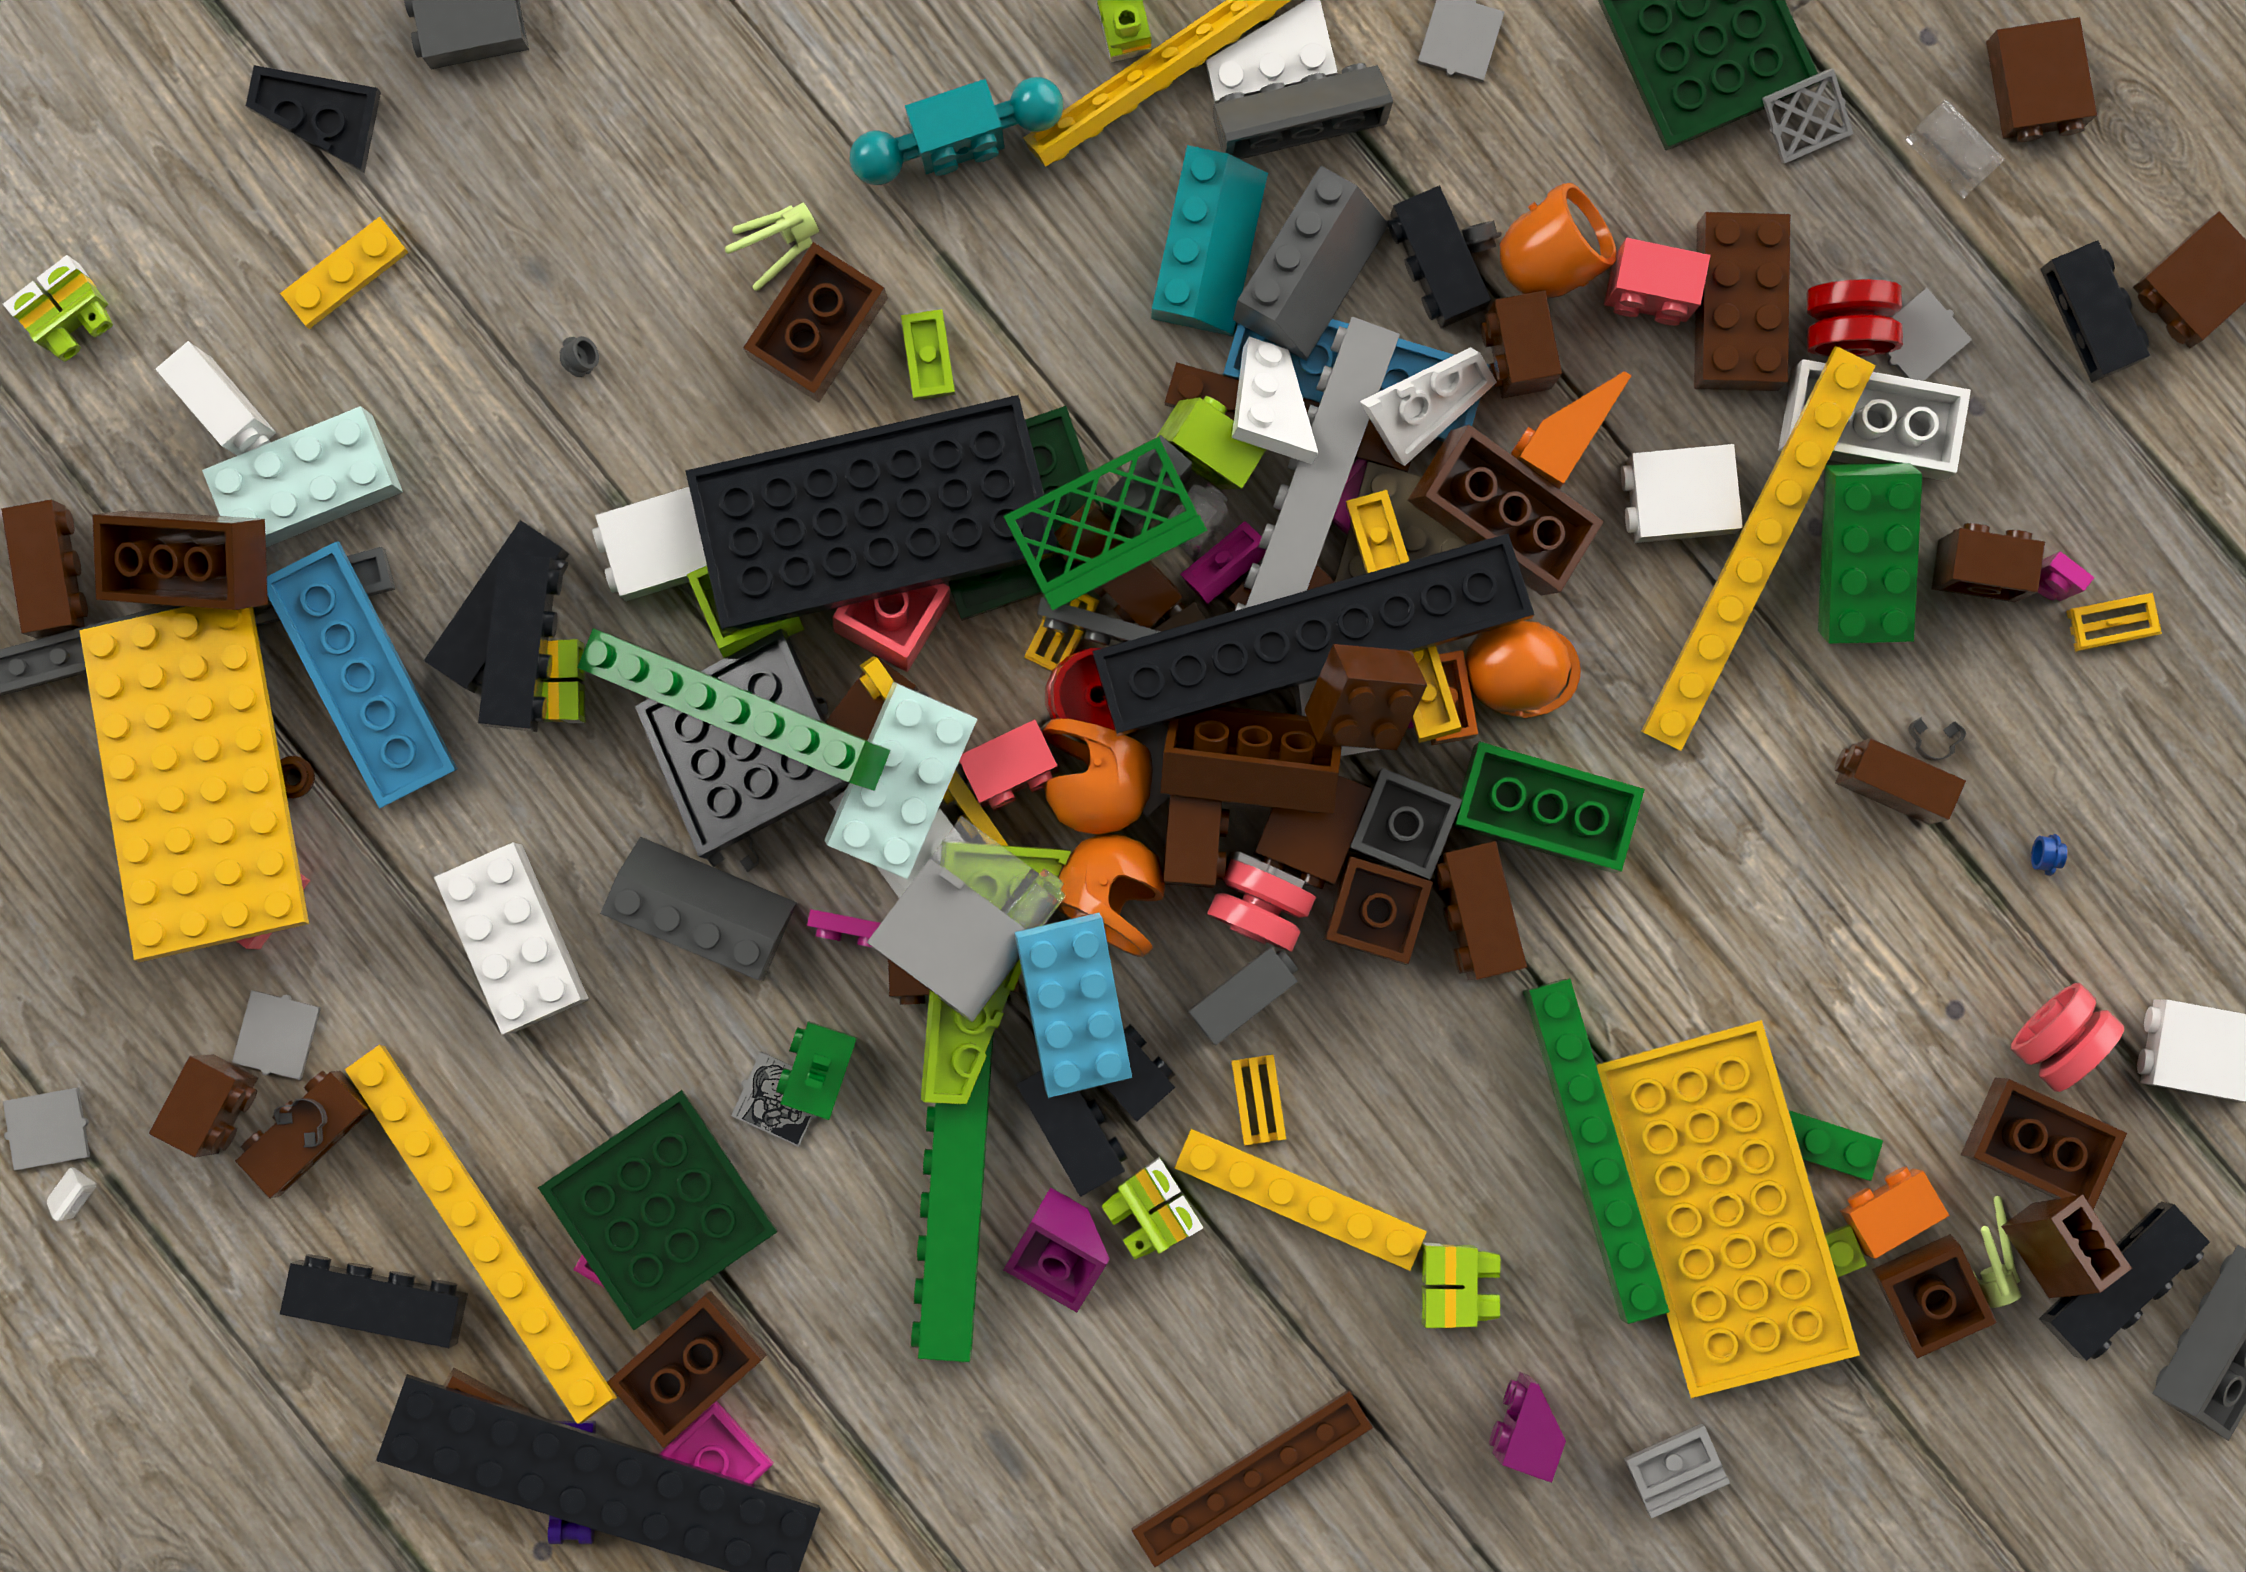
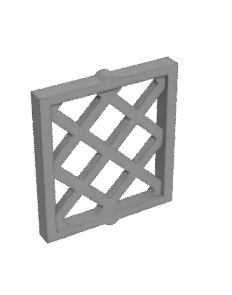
[1762,69,1853,164]

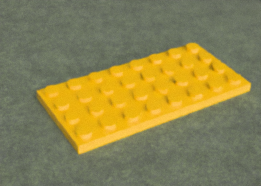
[79,606,309,962]
[1596,1019,1860,1398]

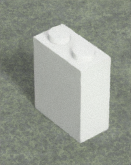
[156,341,276,456]
[1621,444,1743,543]
[592,487,707,601]
[2137,1000,2246,1102]

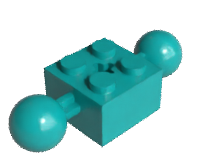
[849,77,1064,185]

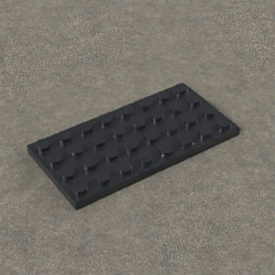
[685,395,1059,634]

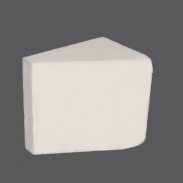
[47,1167,96,1221]

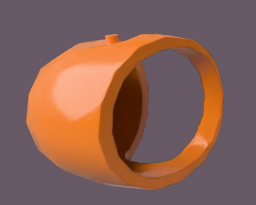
[1500,183,1617,299]
[1465,621,1581,719]
[1042,719,1153,835]
[1053,834,1165,957]

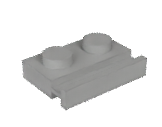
[1624,1423,1730,1518]

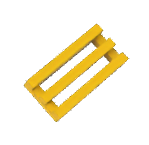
[2066,593,2162,652]
[1024,594,1100,671]
[1231,1054,1286,1146]

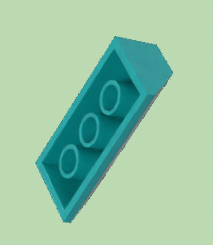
[1151,145,1268,336]

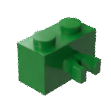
[776,1021,857,1120]

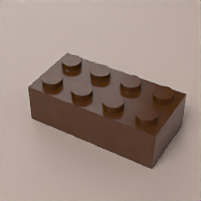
[1694,212,1791,391]
[1407,425,1604,596]
[92,510,268,610]
[1160,706,1342,814]

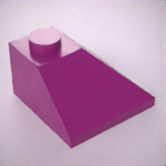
[1003,1187,1110,1313]

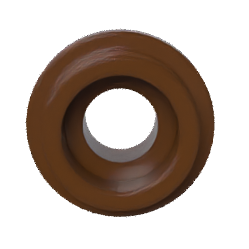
[280,756,315,799]

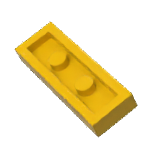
[280,216,409,329]

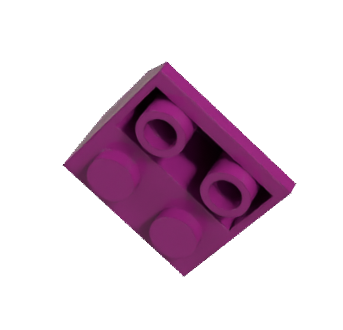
[1489,1372,1566,1483]

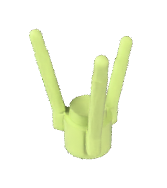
[725,202,819,291]
[1972,1196,2022,1308]

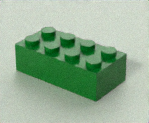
[1818,463,1922,644]
[1452,741,1645,873]

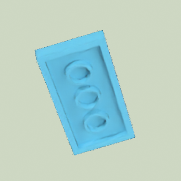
[1014,913,1132,1098]

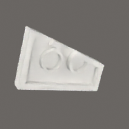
[1206,0,1338,104]
[1232,336,1318,464]
[1360,347,1497,466]

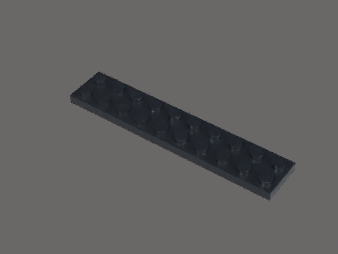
[1093,534,1535,737]
[376,1374,821,1572]

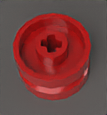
[1806,279,1903,357]
[1045,648,1115,741]

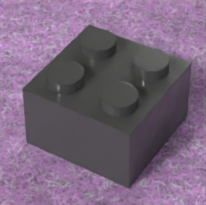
[1349,768,1462,880]

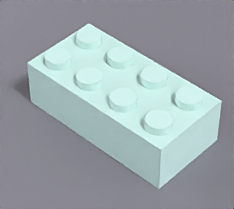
[202,406,403,547]
[824,682,977,879]

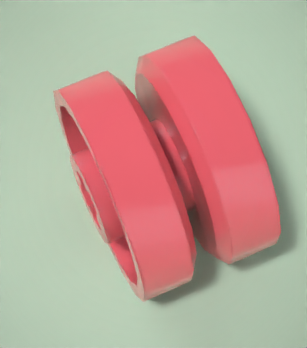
[1207,859,1316,952]
[2011,983,2124,1092]

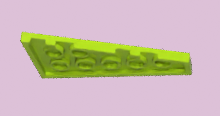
[920,841,1071,1104]

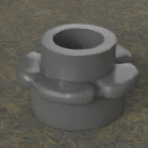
[1461,220,1502,253]
[560,336,599,377]

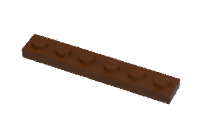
[1165,362,1411,472]
[1132,1389,1373,1568]

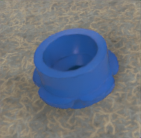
[2031,834,2067,876]

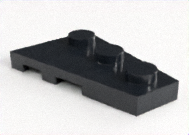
[245,65,381,173]

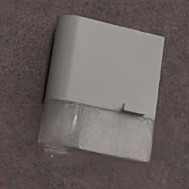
[867,816,1066,1022]

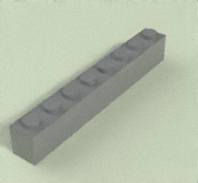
[1235,317,1400,611]

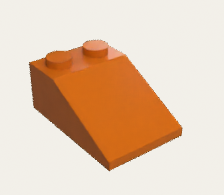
[1511,371,1632,489]

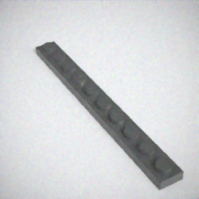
[0,547,395,696]

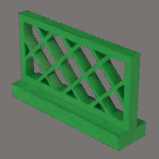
[1003,436,1208,611]

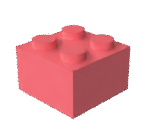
[1604,238,1710,326]
[832,583,950,672]
[959,719,1059,811]

